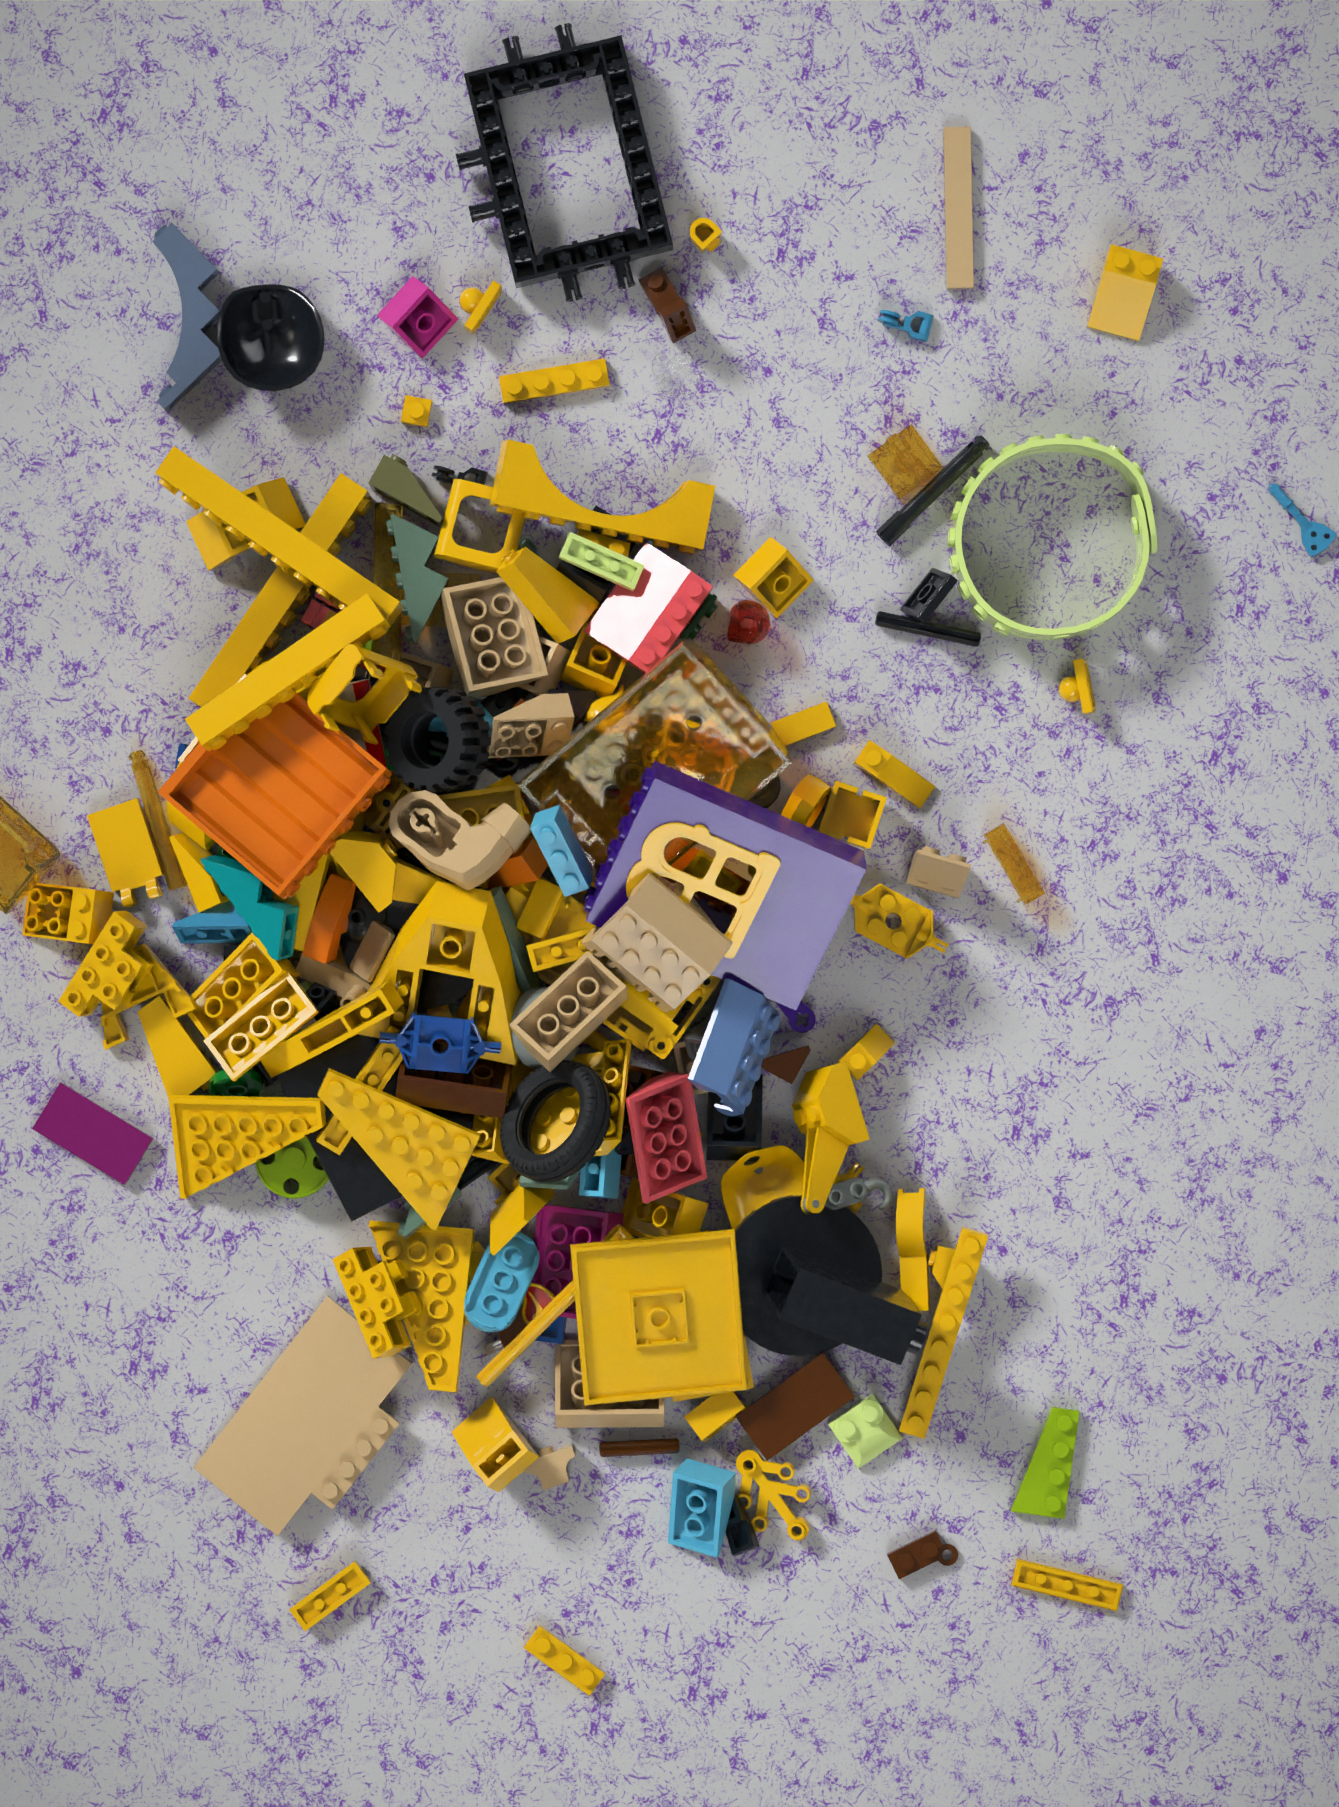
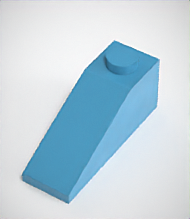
[172,901,252,944]

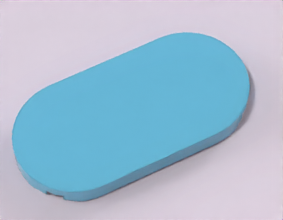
[464,1232,540,1332]

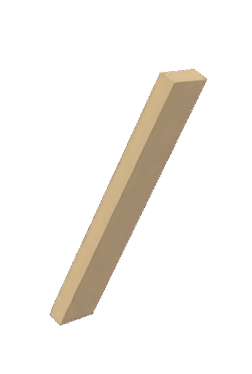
[943,127,974,289]

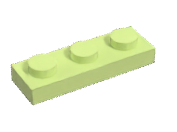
[558,532,645,591]

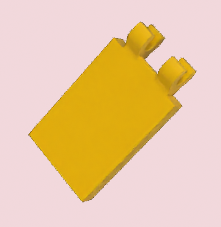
[87,798,165,908]

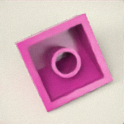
[376,276,458,359]

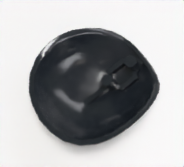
[217,284,325,391]

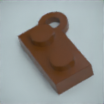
[887,1530,958,1579]

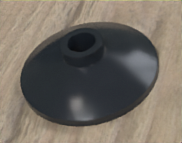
[341,889,387,944]

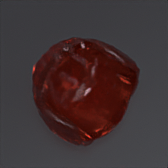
[727,600,771,645]

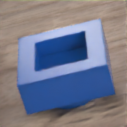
[535,1317,567,1344]

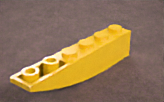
[260,980,404,1078]

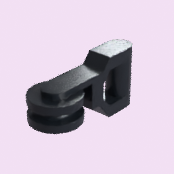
[431,465,488,499]

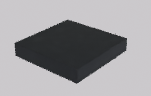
[900,568,958,623]

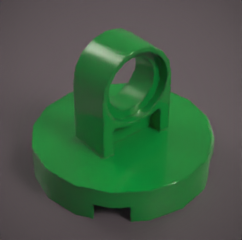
[209,1069,264,1097]

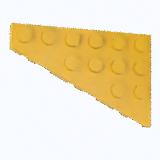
[318,1068,480,1230]
[168,1095,327,1199]
[369,1220,475,1393]

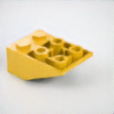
[22,882,114,944]
[451,1396,539,1493]

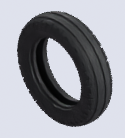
[500,1060,611,1182]

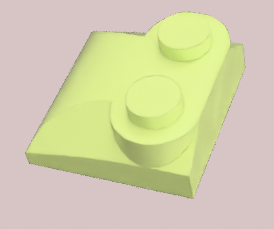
[828,1393,903,1469]

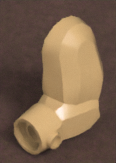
[389,790,531,890]

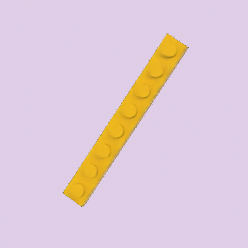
[899,1226,988,1439]

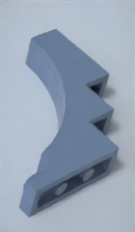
[152,223,222,413]

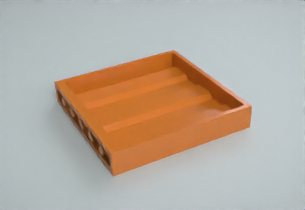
[158,692,392,900]

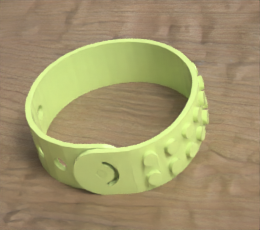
[947,434,1157,640]

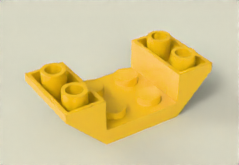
[186,477,306,571]

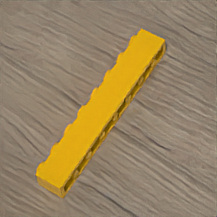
[185,593,390,751]

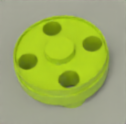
[255,1137,329,1199]

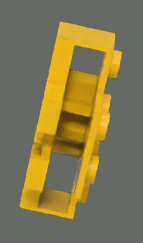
[58,911,154,1017]
[332,1246,421,1359]

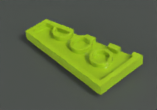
[1010,1406,1080,1519]

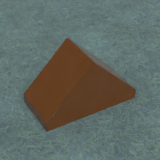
[761,1045,810,1084]

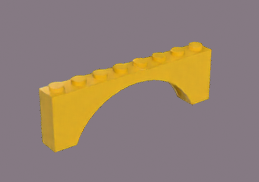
[490,439,716,554]

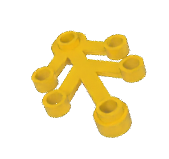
[736,1450,812,1541]

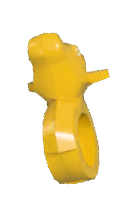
[748,774,832,877]

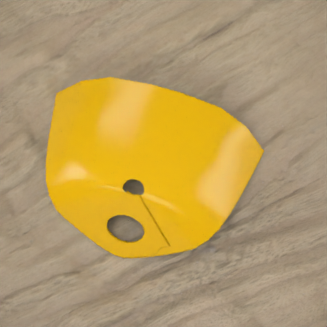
[721,1145,804,1230]

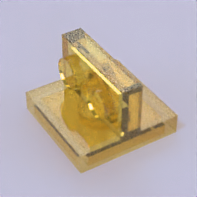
[867,424,943,500]

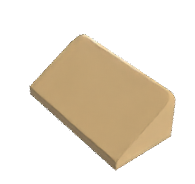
[350,921,395,983]

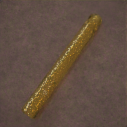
[129,750,188,891]

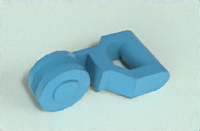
[878,310,934,342]

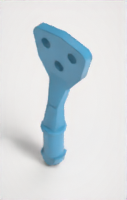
[1268,483,1336,557]

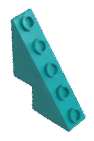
[201,854,299,961]

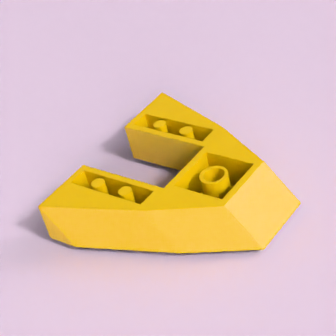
[357,881,519,1065]

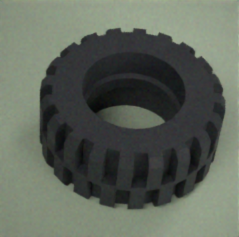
[384,687,491,792]

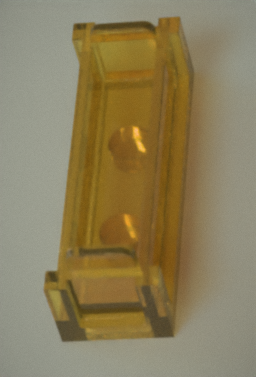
[982,823,1045,905]

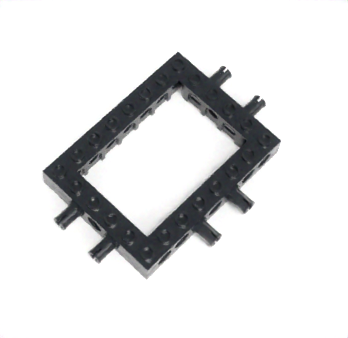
[456,23,673,302]

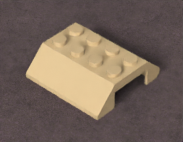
[581,873,733,1012]

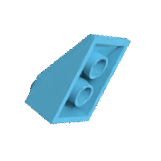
[668,1458,736,1558]

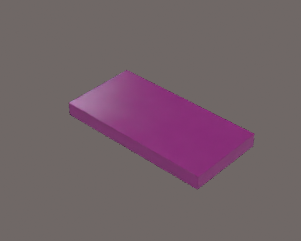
[32,1082,154,1185]

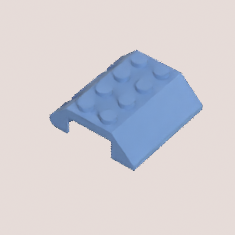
[688,978,780,1116]

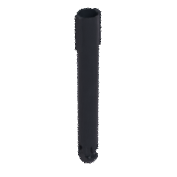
[876,435,990,547]

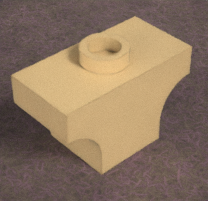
[523,1444,576,1490]

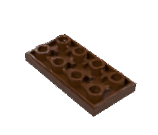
[735,1353,855,1461]

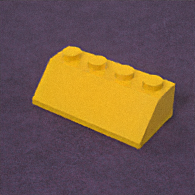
[188,933,300,1039]

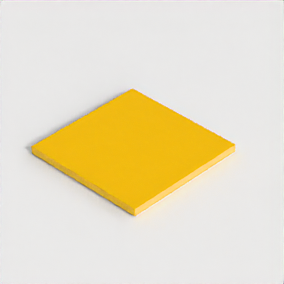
[570,1229,748,1406]

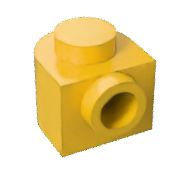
[690,218,722,254]

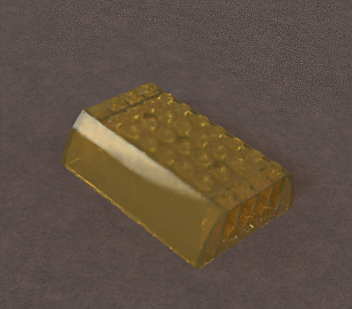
[517,639,792,878]

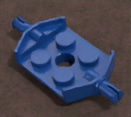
[379,1012,501,1074]

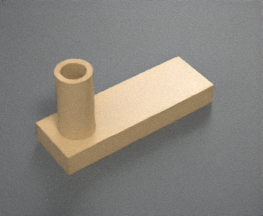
[296,953,373,1007]

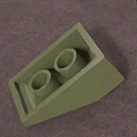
[368,454,443,528]

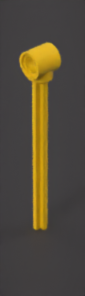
[476,1224,635,1387]

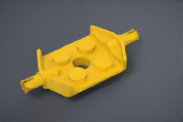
[850,883,949,959]

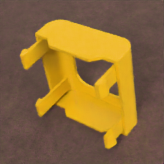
[434,479,526,573]
[307,644,422,745]

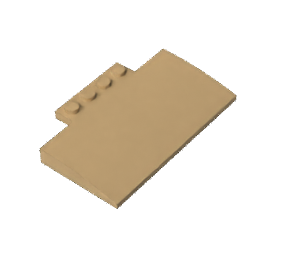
[193,1296,413,1536]

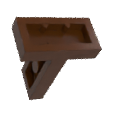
[638,267,696,343]

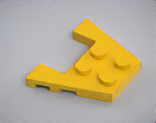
[101,944,199,1050]

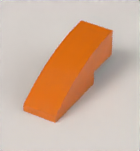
[302,873,356,964]

